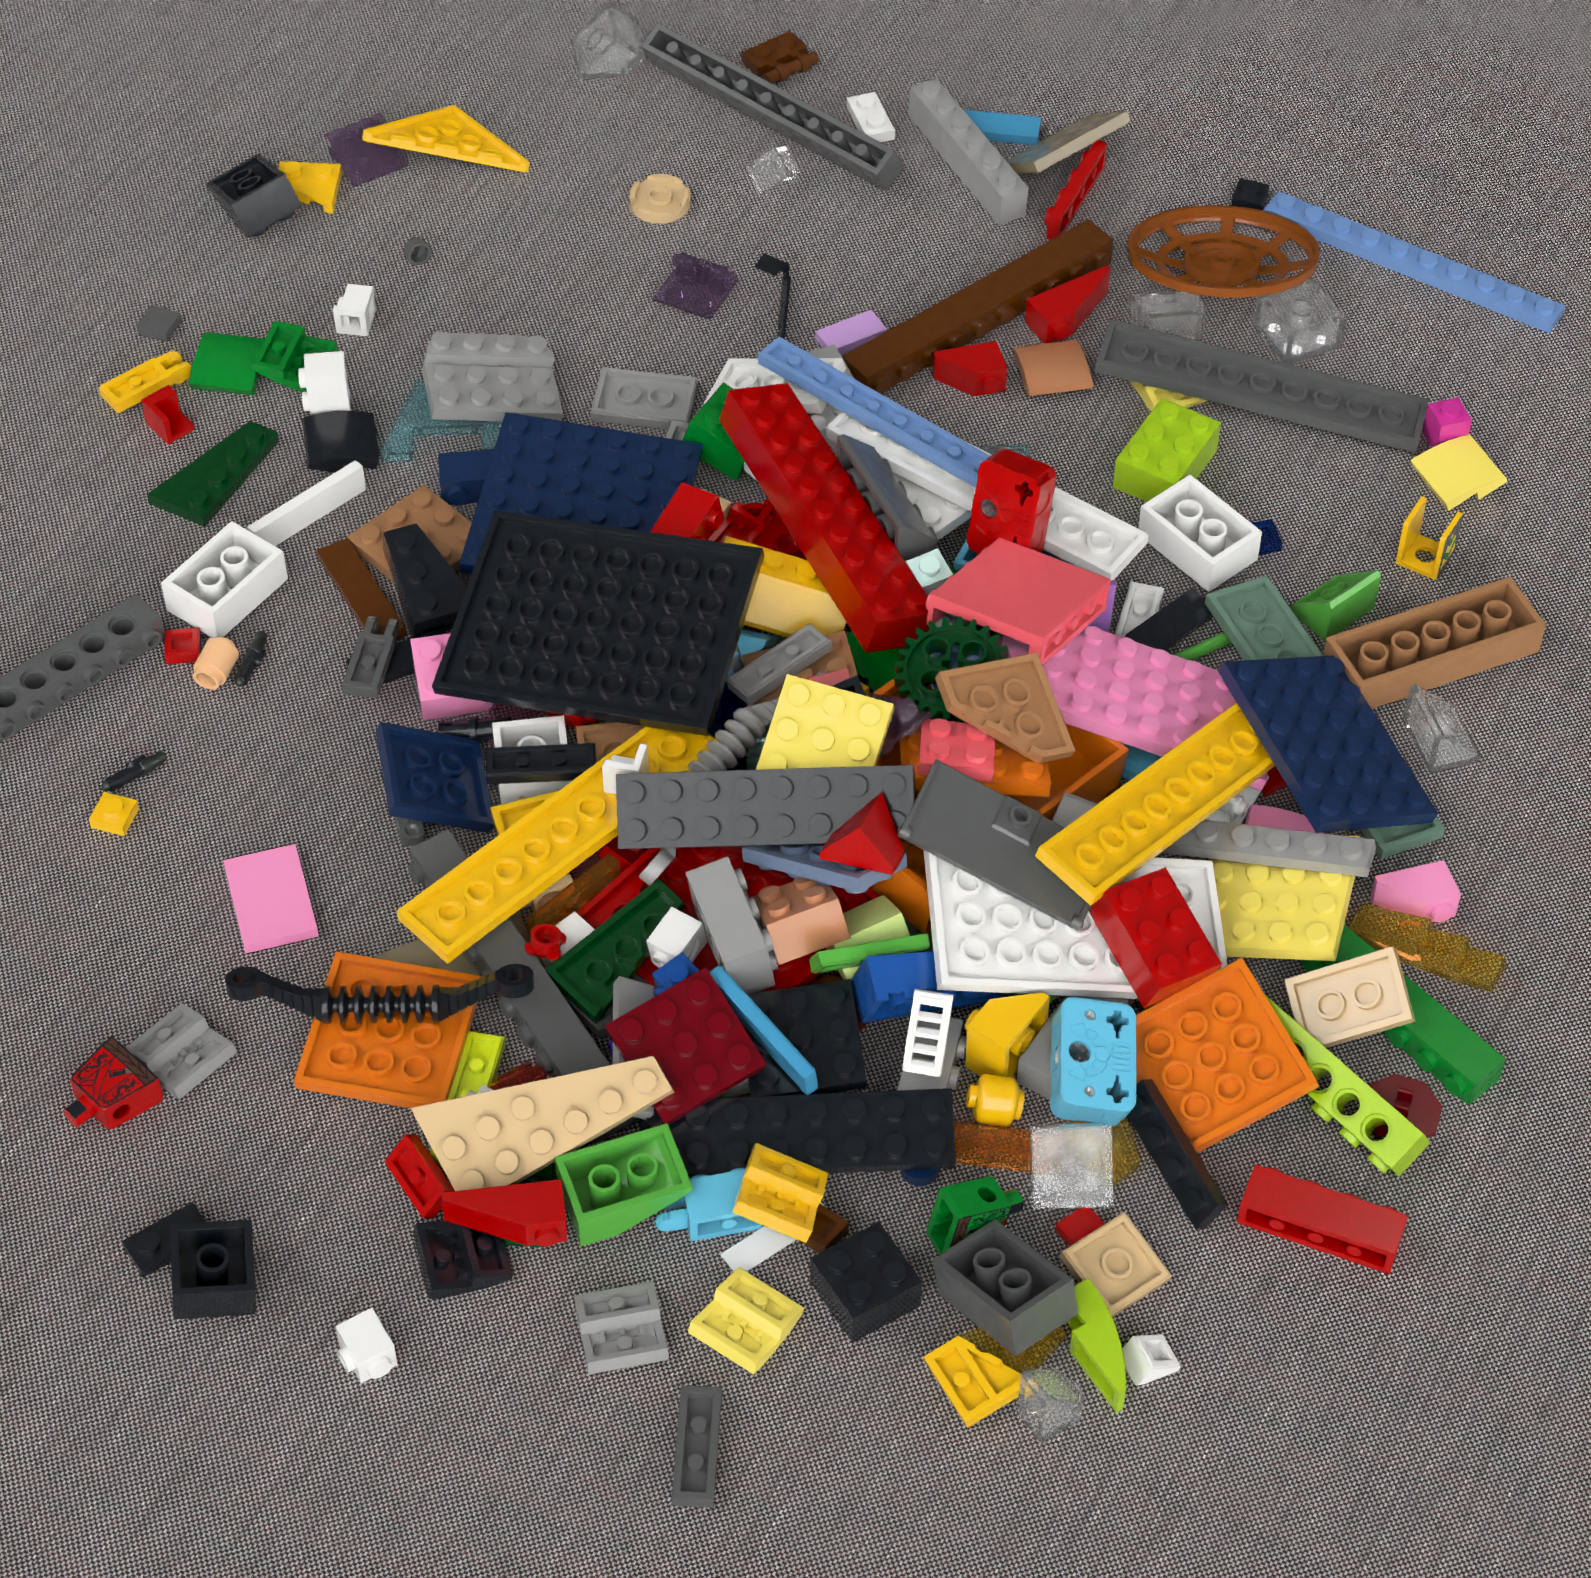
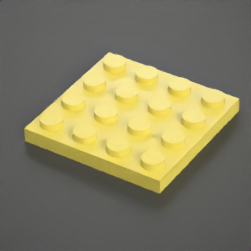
[1209,835,1360,961]

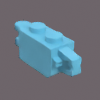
[655,1168,764,1241]

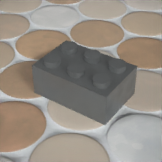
[932,1219,1078,1356]

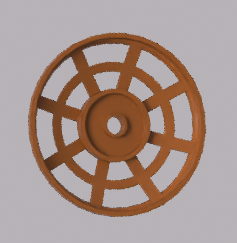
[1127,205,1320,298]

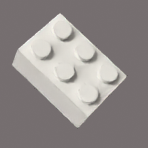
[1138,475,1262,592]
[161,521,288,637]

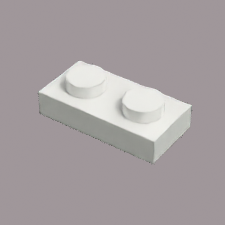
[846,92,895,142]

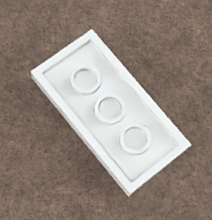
[704,358,846,414]

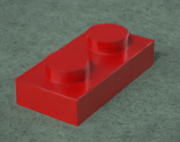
[384,1134,455,1219]

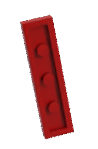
[1044,140,1107,240]

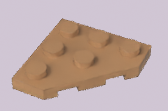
[935,653,1076,763]

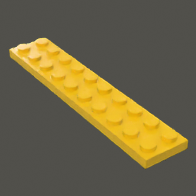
[1035,703,1275,906]
[397,727,717,964]

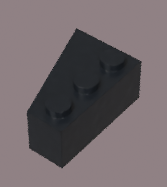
[383,523,467,637]

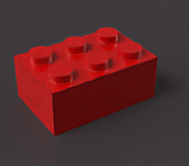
[1089,867,1222,1008]

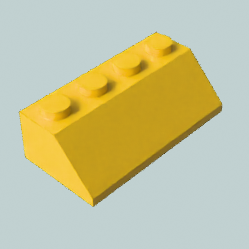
[724,536,846,638]

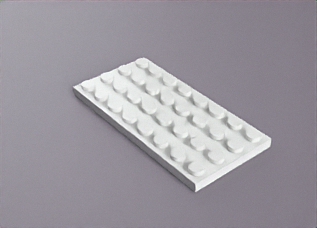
[923,850,1227,999]

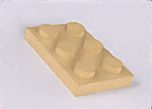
[1284,946,1416,1048]

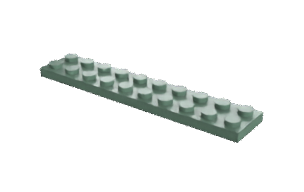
[1205,575,1446,860]

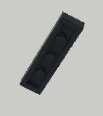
[1127,1079,1229,1229]

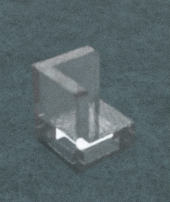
[745,147,801,193]

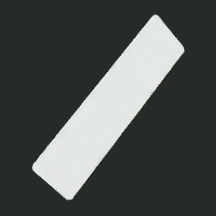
[721,1202,825,1272]

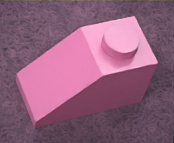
[1370,860,1461,924]

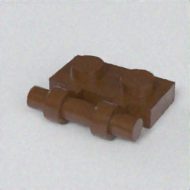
[741,31,819,83]

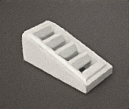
[902,989,954,1077]

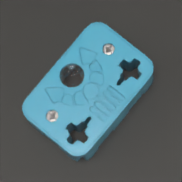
[1050,997,1136,1126]

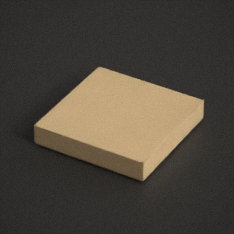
[1059,1212,1172,1318]

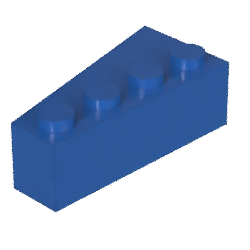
[851,951,1011,1024]

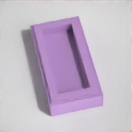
[815,310,887,355]

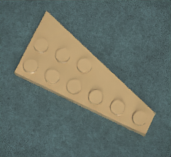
[410,1056,674,1191]

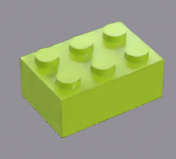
[1113,398,1221,502]

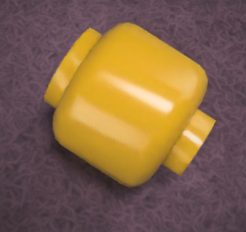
[966,1074,1025,1127]

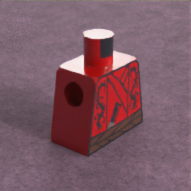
[63,1036,164,1129]

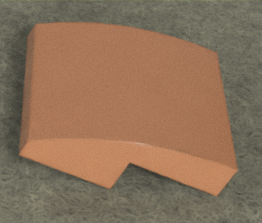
[1014,340,1093,396]

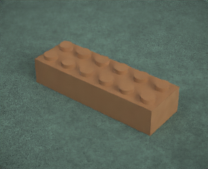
[1323,577,1546,709]

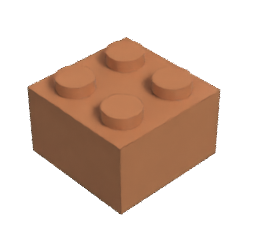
[750,877,851,965]

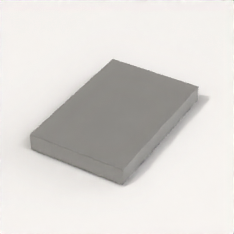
[590,367,698,429]

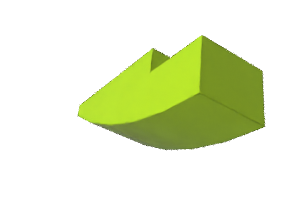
[1067,1278,1126,1413]

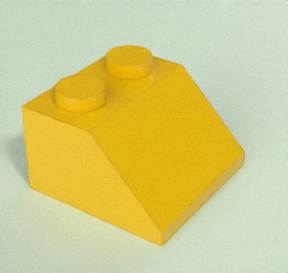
[965,992,1050,1078]

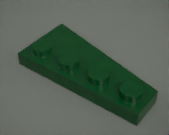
[147,421,279,527]
[545,879,684,1024]

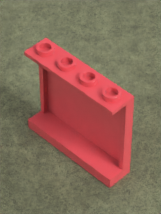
[926,538,1111,666]

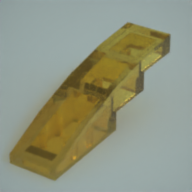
[1349,904,1507,992]

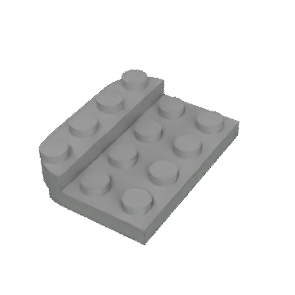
[422,332,563,422]

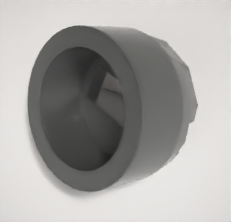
[404,237,431,265]

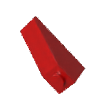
[1025,265,1110,344]
[441,1179,567,1247]

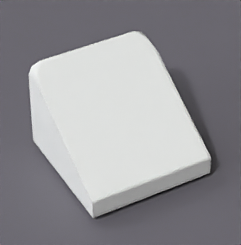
[1122,1334,1181,1385]

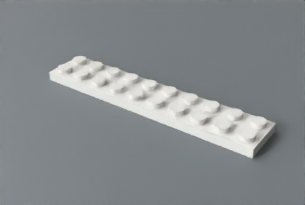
[825,412,1148,581]

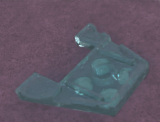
[382,381,502,462]

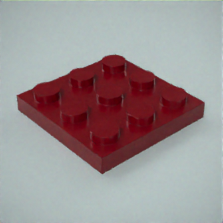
[605,967,766,1125]

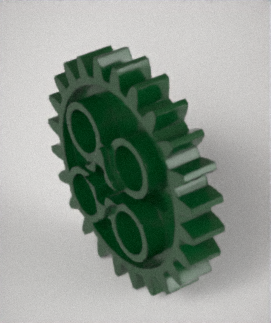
[894,617,1008,723]

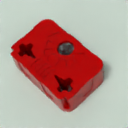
[967,448,1057,554]

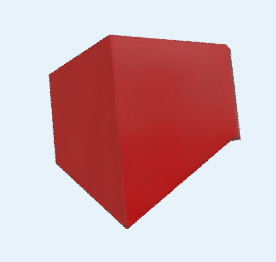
[819,792,904,875]

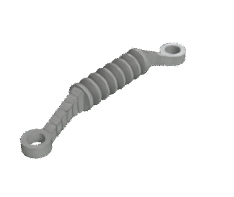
[638,670,825,886]

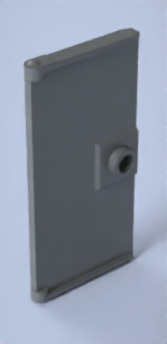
[897,759,1090,931]

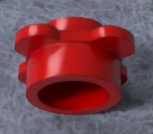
[524,923,566,961]

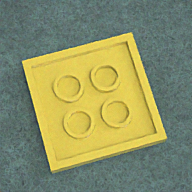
[756,674,895,770]

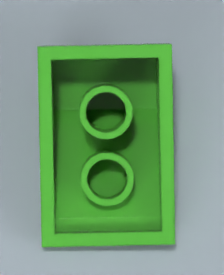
[554,1123,693,1247]

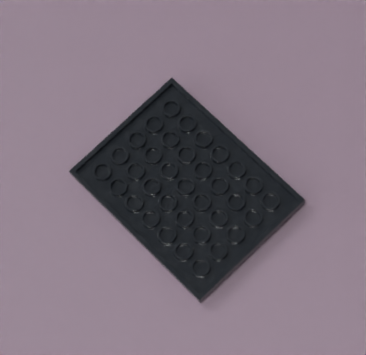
[432,510,764,736]

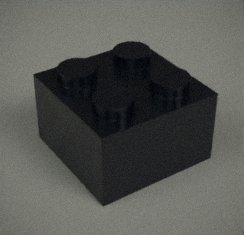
[170,1219,256,1320]
[810,1222,922,1343]

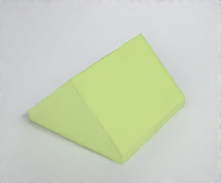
[826,895,910,991]

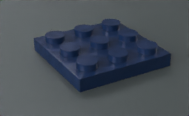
[376,722,494,833]

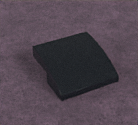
[302,411,379,473]
[413,1221,513,1299]

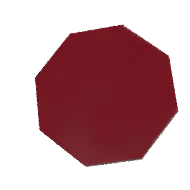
[1369,1074,1443,1140]

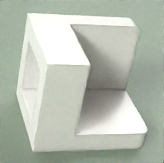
[602,743,649,794]

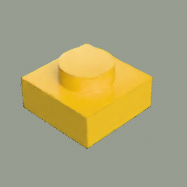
[89,792,139,836]

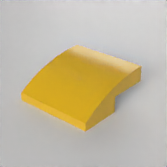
[732,1143,828,1243]

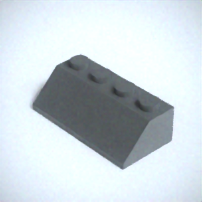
[837,434,938,562]

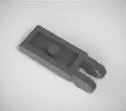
[342,616,400,699]

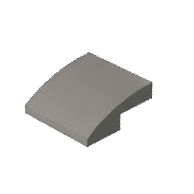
[126,1003,237,1100]
[574,1281,669,1375]

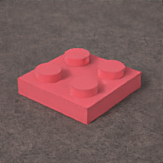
[918,718,995,782]

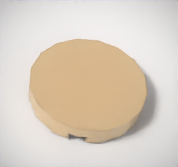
[629,174,691,224]

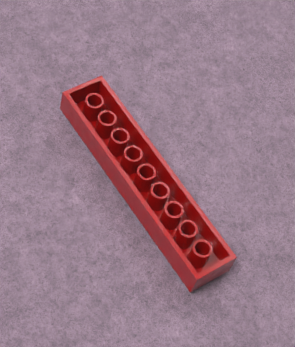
[719,383,929,653]

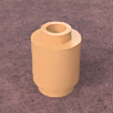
[193,637,239,690]

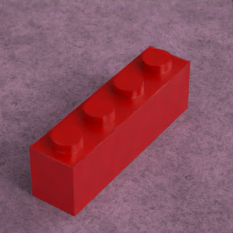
[1237,1164,1408,1274]

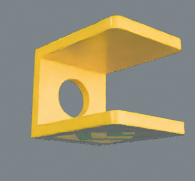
[1395,496,1464,581]

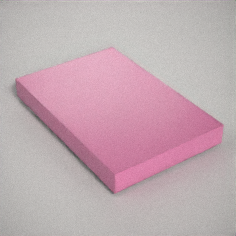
[223,844,319,954]

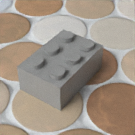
[685,857,778,994]

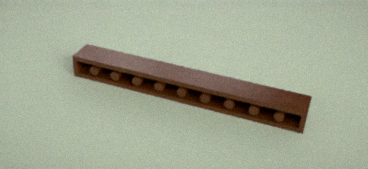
[842,219,1114,394]

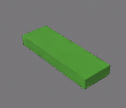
[809,933,930,974]

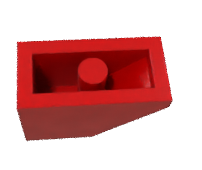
[932,341,1007,397]

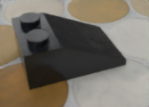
[205,153,302,237]

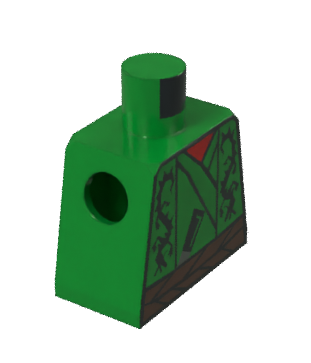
[926,1176,1023,1255]

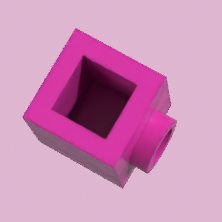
[1422,397,1472,448]

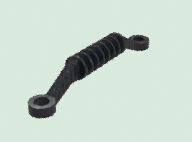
[225,964,534,1024]

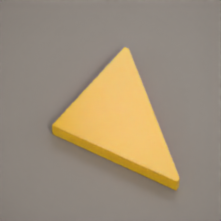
[362,105,530,172]

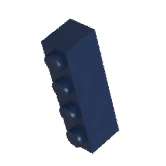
[438,449,494,505]

